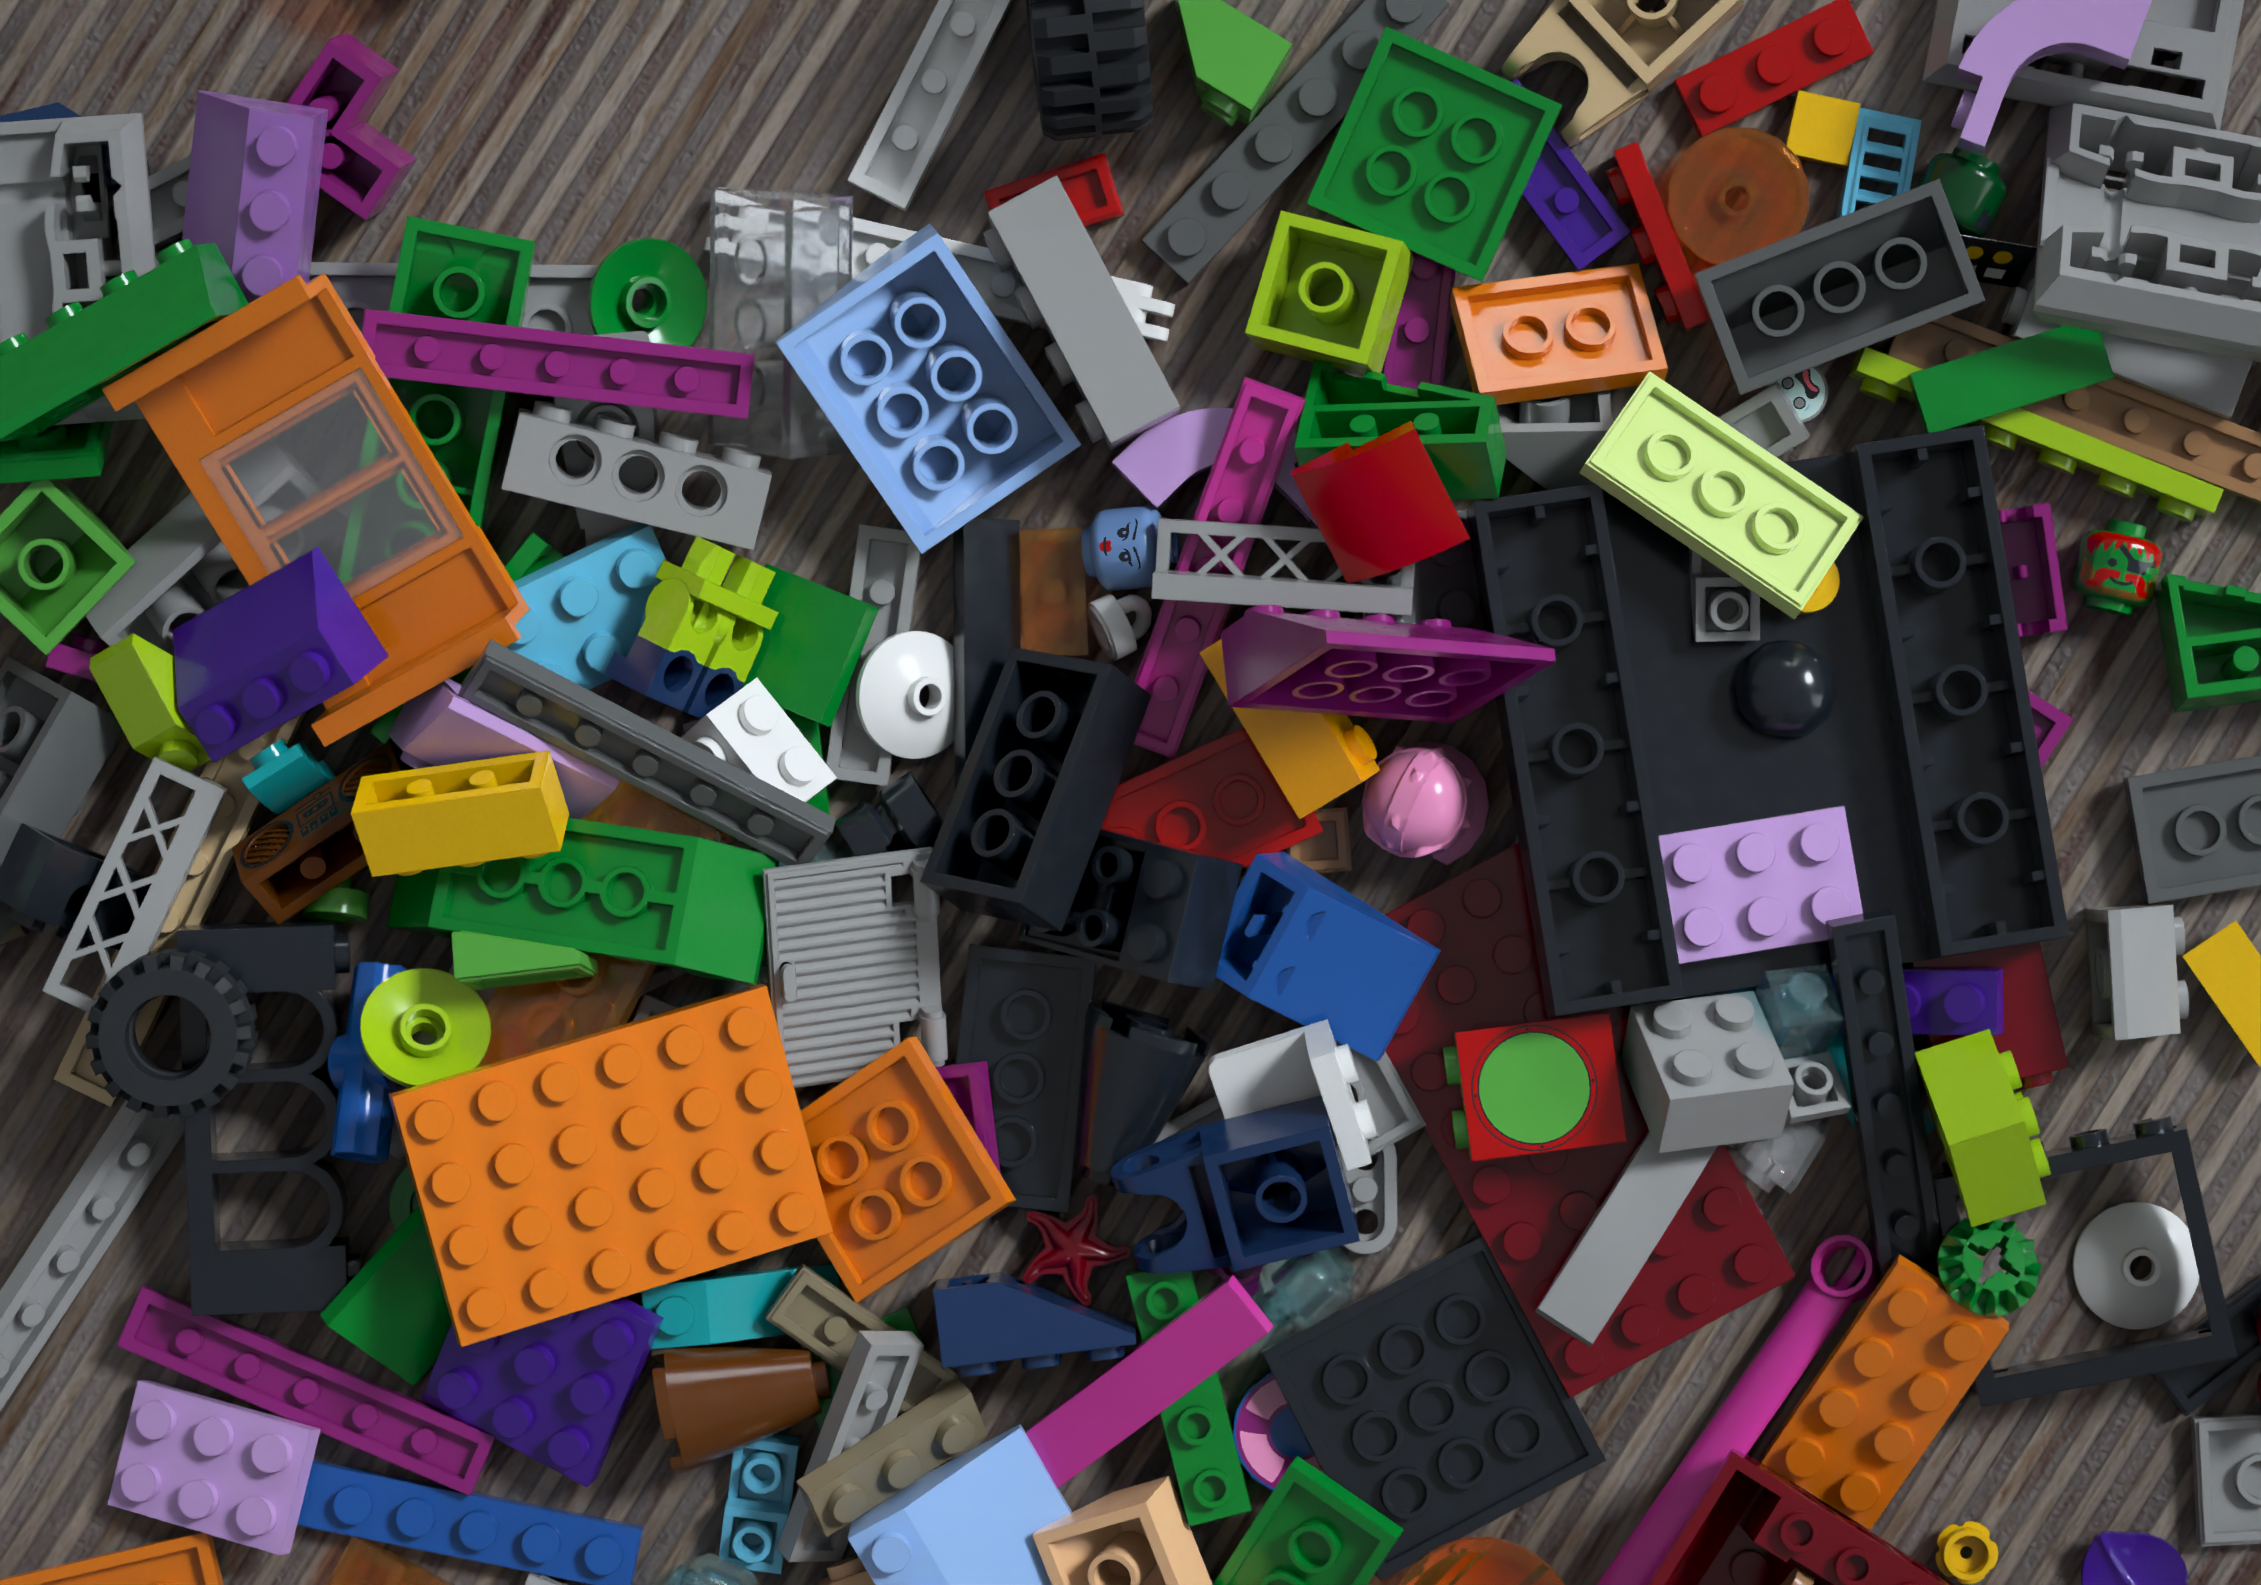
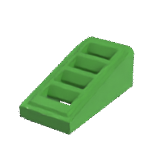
[452,930,598,991]

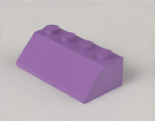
[182,90,328,303]

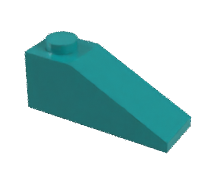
[642,1264,840,1350]

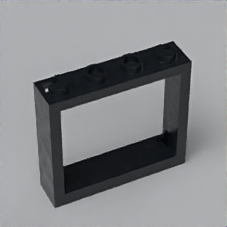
[1932,1116,2237,1407]

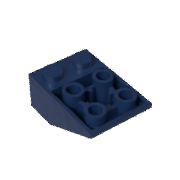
[933,1272,1136,1377]

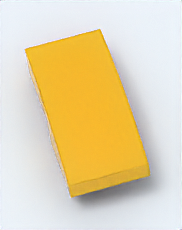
[2182,920,2261,1068]

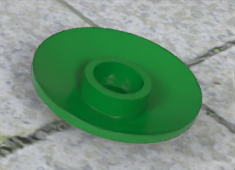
[588,238,707,347]

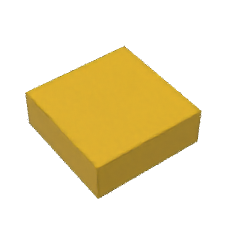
[1783,90,1861,169]

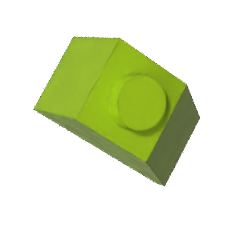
[89,633,211,772]

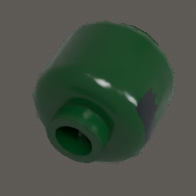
[1917,146,2007,238]

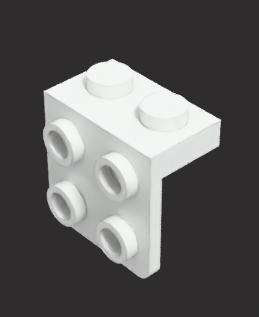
[681,678,837,850]
[1208,1019,1378,1171]

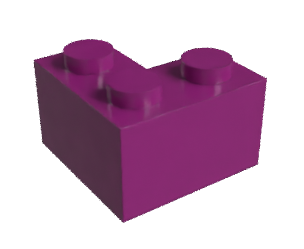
[287,32,418,220]

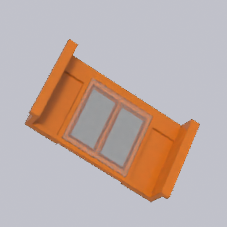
[102,272,530,747]

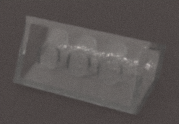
[708,188,854,459]

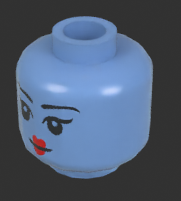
[1081,505,1179,591]

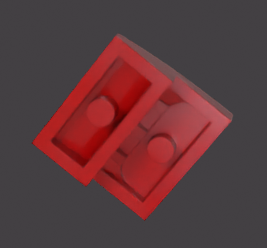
[1290,421,1470,584]

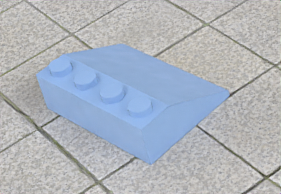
[775,224,1081,554]
[848,1424,1072,1585]

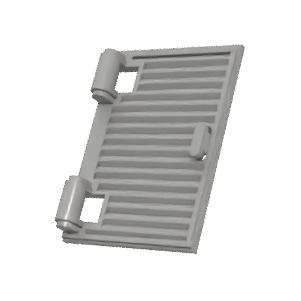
[762,846,948,1088]

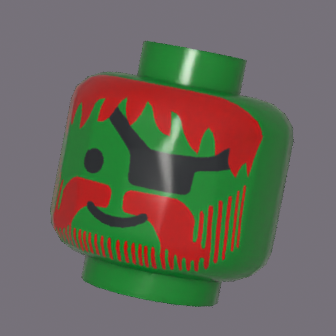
[2072,519,2162,617]

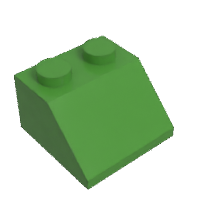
[1174,0,1292,127]
[0,479,137,655]

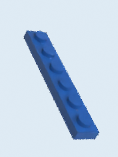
[297,1459,644,1585]

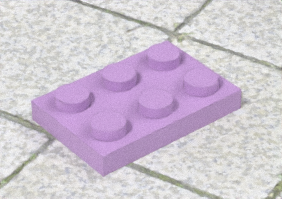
[1659,806,1863,964]
[107,1379,321,1555]

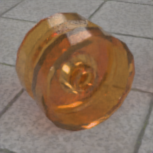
[1663,128,1809,267]

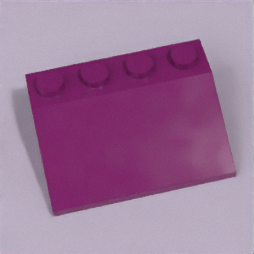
[1221,605,1556,723]

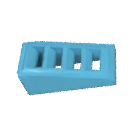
[1835,108,1922,219]

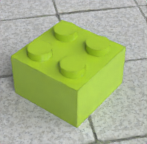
[1245,210,1415,376]
[1915,1029,2051,1227]

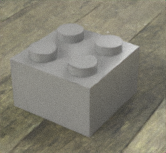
[1620,991,1795,1153]

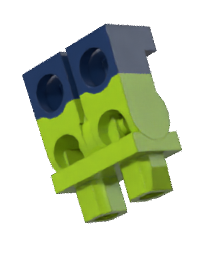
[604,536,779,719]

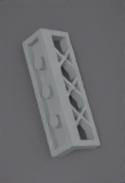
[1151,518,1415,616]
[42,756,230,1013]

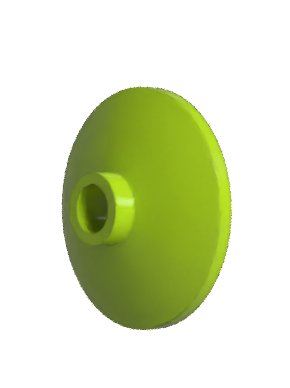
[360,968,491,1088]

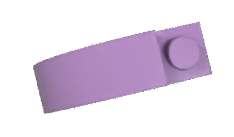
[1951,0,2152,156]
[1112,408,1318,528]

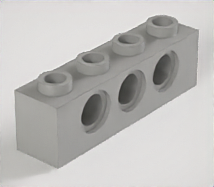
[501,401,772,550]

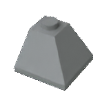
[1496,390,1614,490]

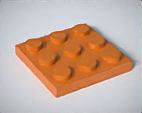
[801,1036,1016,1303]

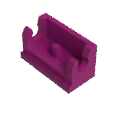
[1998,502,2068,637]

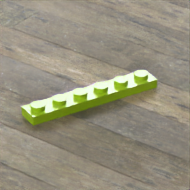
[1848,347,2224,522]

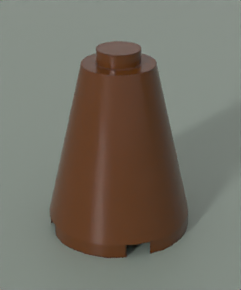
[651,1346,832,1474]

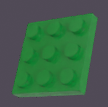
[1307,26,1562,283]

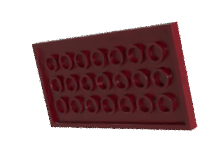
[1385,842,1796,1398]

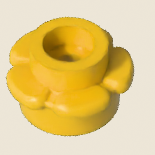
[1935,1521,1998,1584]

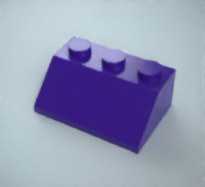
[173,546,389,762]

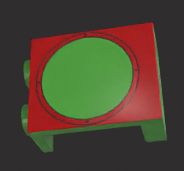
[1443,1013,1627,1162]

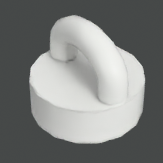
[1087,593,1152,661]

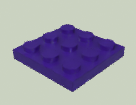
[421,1297,664,1487]

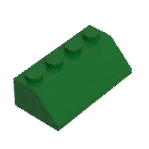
[0,238,249,442]

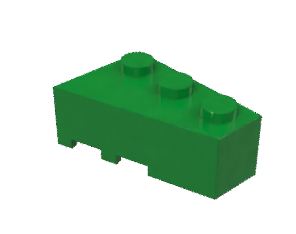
[1294,359,1507,500]
[2154,573,2261,713]

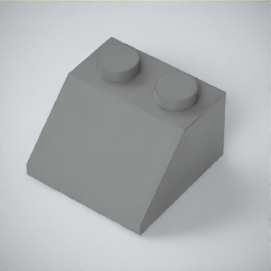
[2085,904,2189,1040]

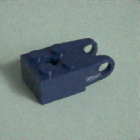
[1110,1095,1360,1274]

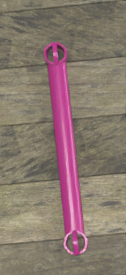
[1596,1235,1878,1585]

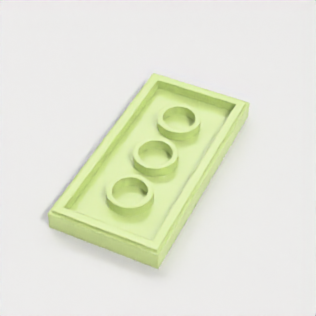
[1579,371,1863,620]

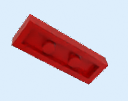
[1672,0,1874,140]
[1605,142,1710,334]

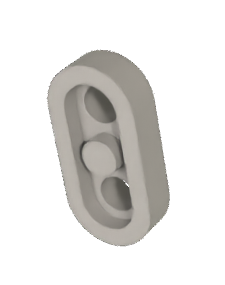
[1338,1128,1398,1254]

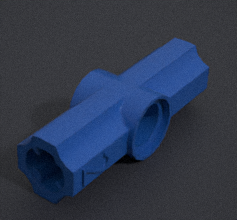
[328,962,410,1163]

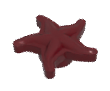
[1023,1193,1131,1306]

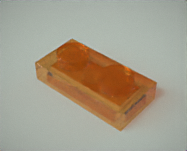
[1019,527,1088,657]

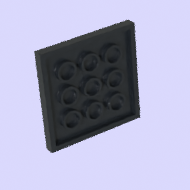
[1260,1234,1606,1581]

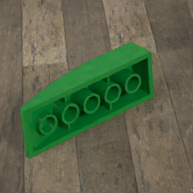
[338,216,536,584]

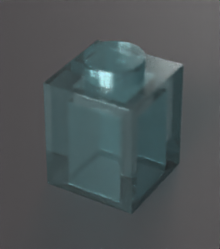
[1754,964,1844,1060]

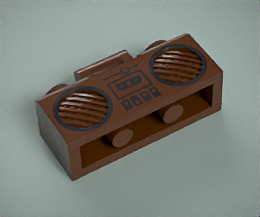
[232,741,415,925]

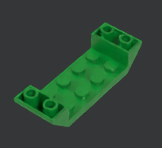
[387,818,779,986]

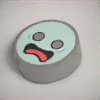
[1762,366,1828,423]

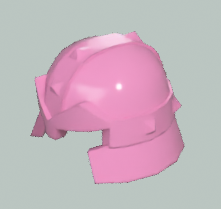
[1362,741,1489,865]

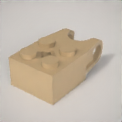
[1500,0,1744,147]

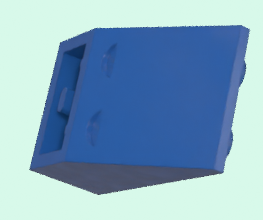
[1215,852,1441,1061]

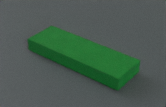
[1907,326,2114,434]

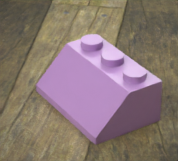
[388,679,621,820]

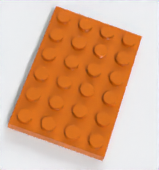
[388,984,833,1347]

